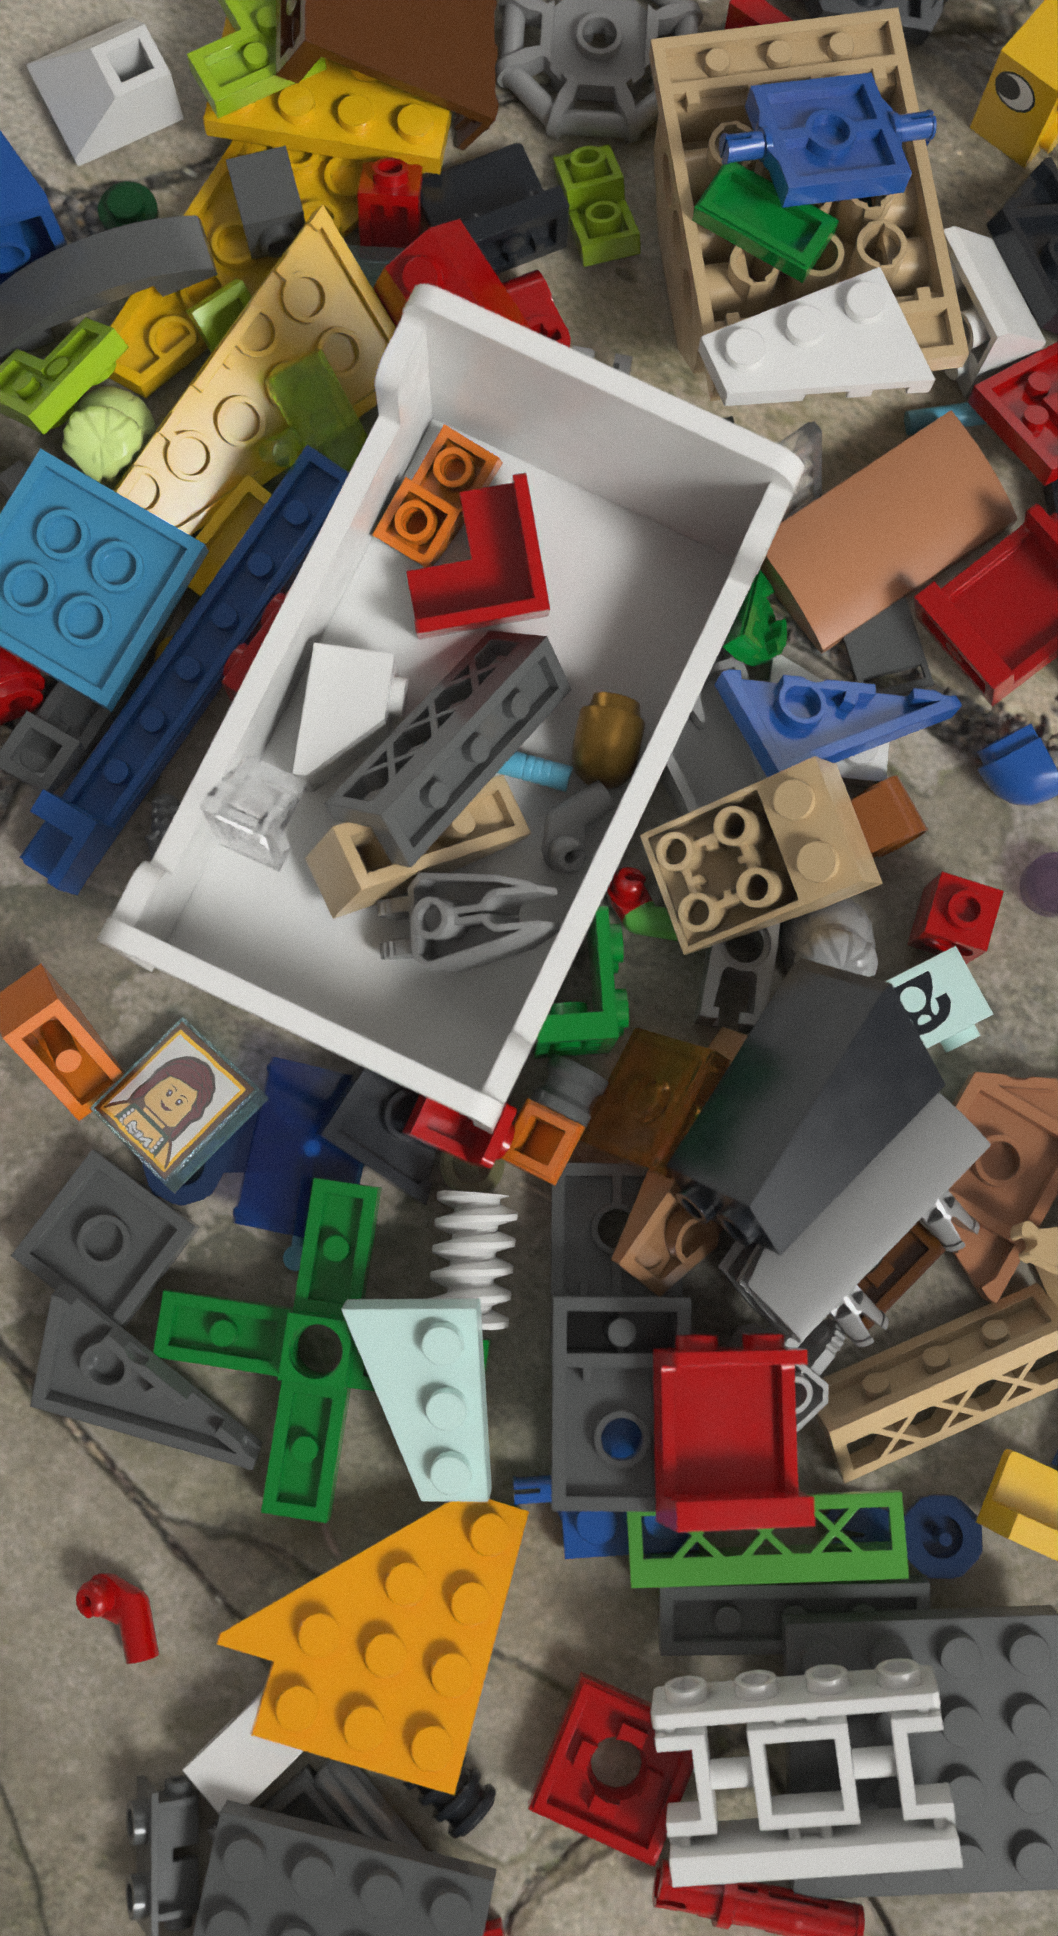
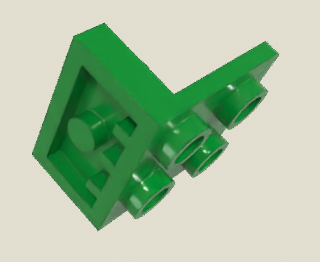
[533,906,629,1059]

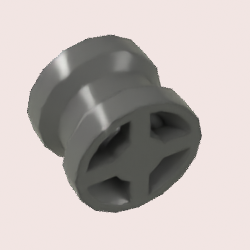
[529,1054,609,1129]

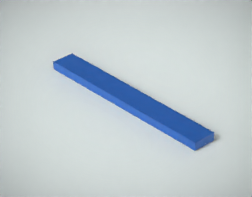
[20,445,349,877]

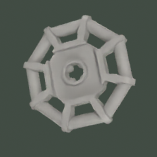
[495,0,703,144]

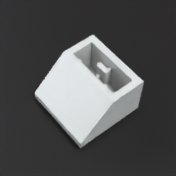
[944,226,1046,398]

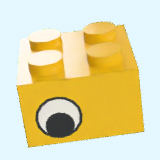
[969,0,1058,168]

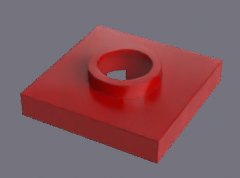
[528,1671,694,1867]

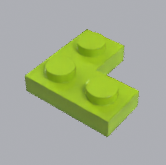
[187,0,326,119]
[0,317,129,435]

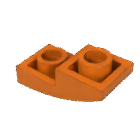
[372,424,503,568]

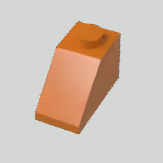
[0,963,127,1121]

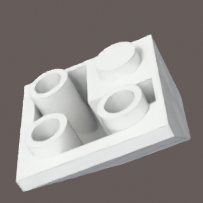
[26,17,184,167]

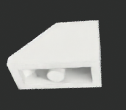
[292,643,409,792]

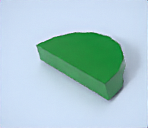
[722,570,787,667]

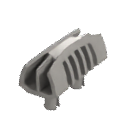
[718,1092,991,1347]

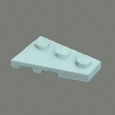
[341,1299,492,1502]

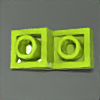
[553,144,641,267]

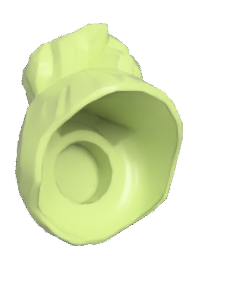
[62,386,157,490]

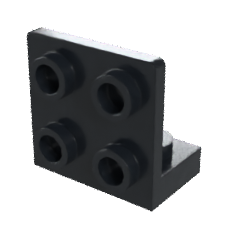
[420,143,569,275]

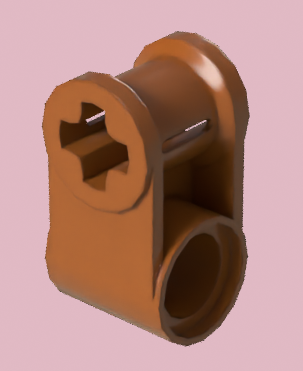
[851,775,928,858]

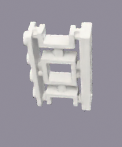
[651,1658,963,1887]

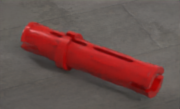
[652,1858,865,1936]

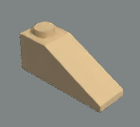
[305,775,531,919]

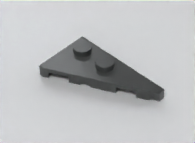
[30,1283,263,1470]

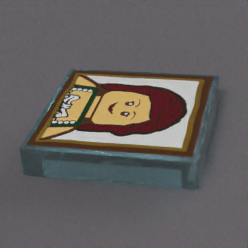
[90,1017,269,1193]

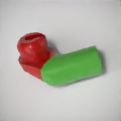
[607,867,679,942]

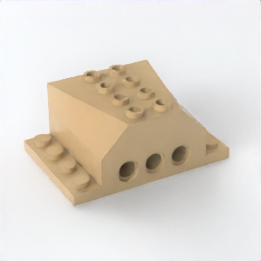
[649,8,969,401]

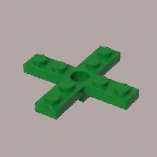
[153,1178,491,1523]

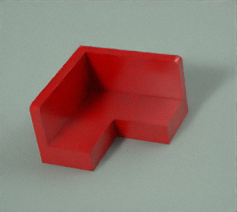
[406,472,550,640]

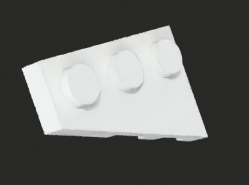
[698,267,935,406]

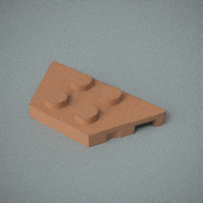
[948,1072,1058,1303]

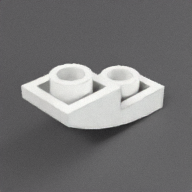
[181,1691,303,1815]

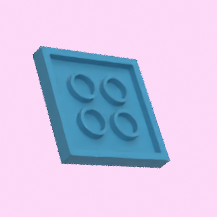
[0,448,209,712]

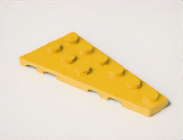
[108,140,426,398]

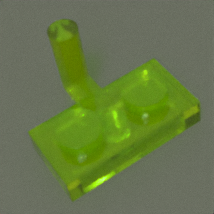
[259,349,368,473]

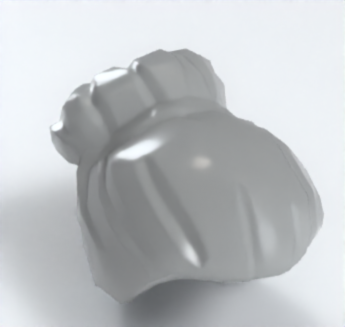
[779,898,878,977]

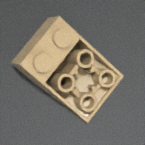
[640,756,883,955]

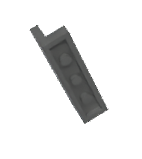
[324,630,572,868]

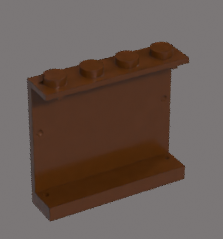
[276,0,499,151]

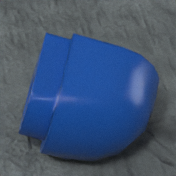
[977,724,1058,806]

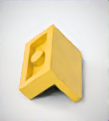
[976,1449,1058,1561]

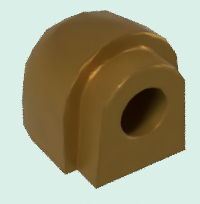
[572,692,645,789]

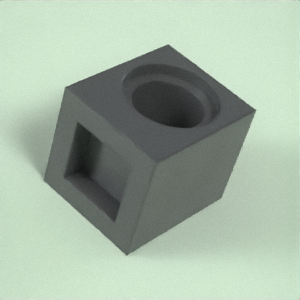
[226,146,306,260]

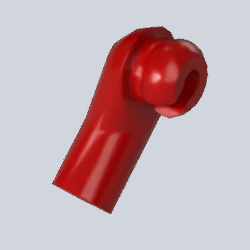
[76,1573,159,1664]

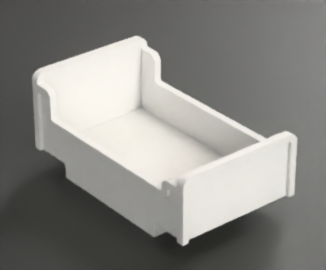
[97,284,804,1134]

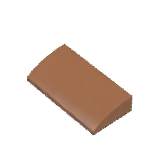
[760,410,1018,654]

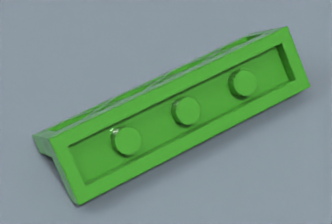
[627,1490,909,1588]

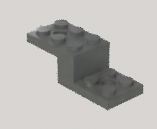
[550,1163,691,1512]

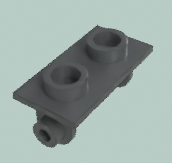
[126,1775,199,1936]

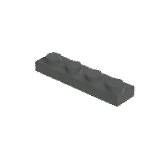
[658,1575,930,1656]

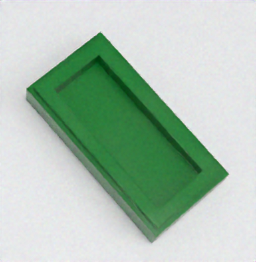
[692,162,839,283]

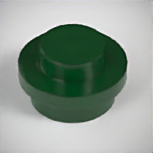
[98,181,159,230]

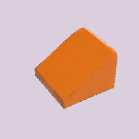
[501,1098,585,1186]

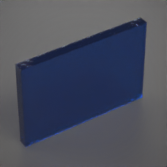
[232,1056,364,1238]

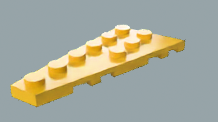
[113,205,396,536]

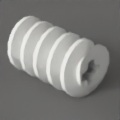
[428,1190,518,1330]

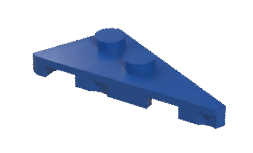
[714,669,962,777]

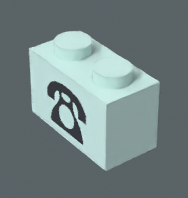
[885,946,993,1053]

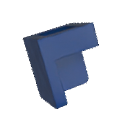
[23,789,117,895]

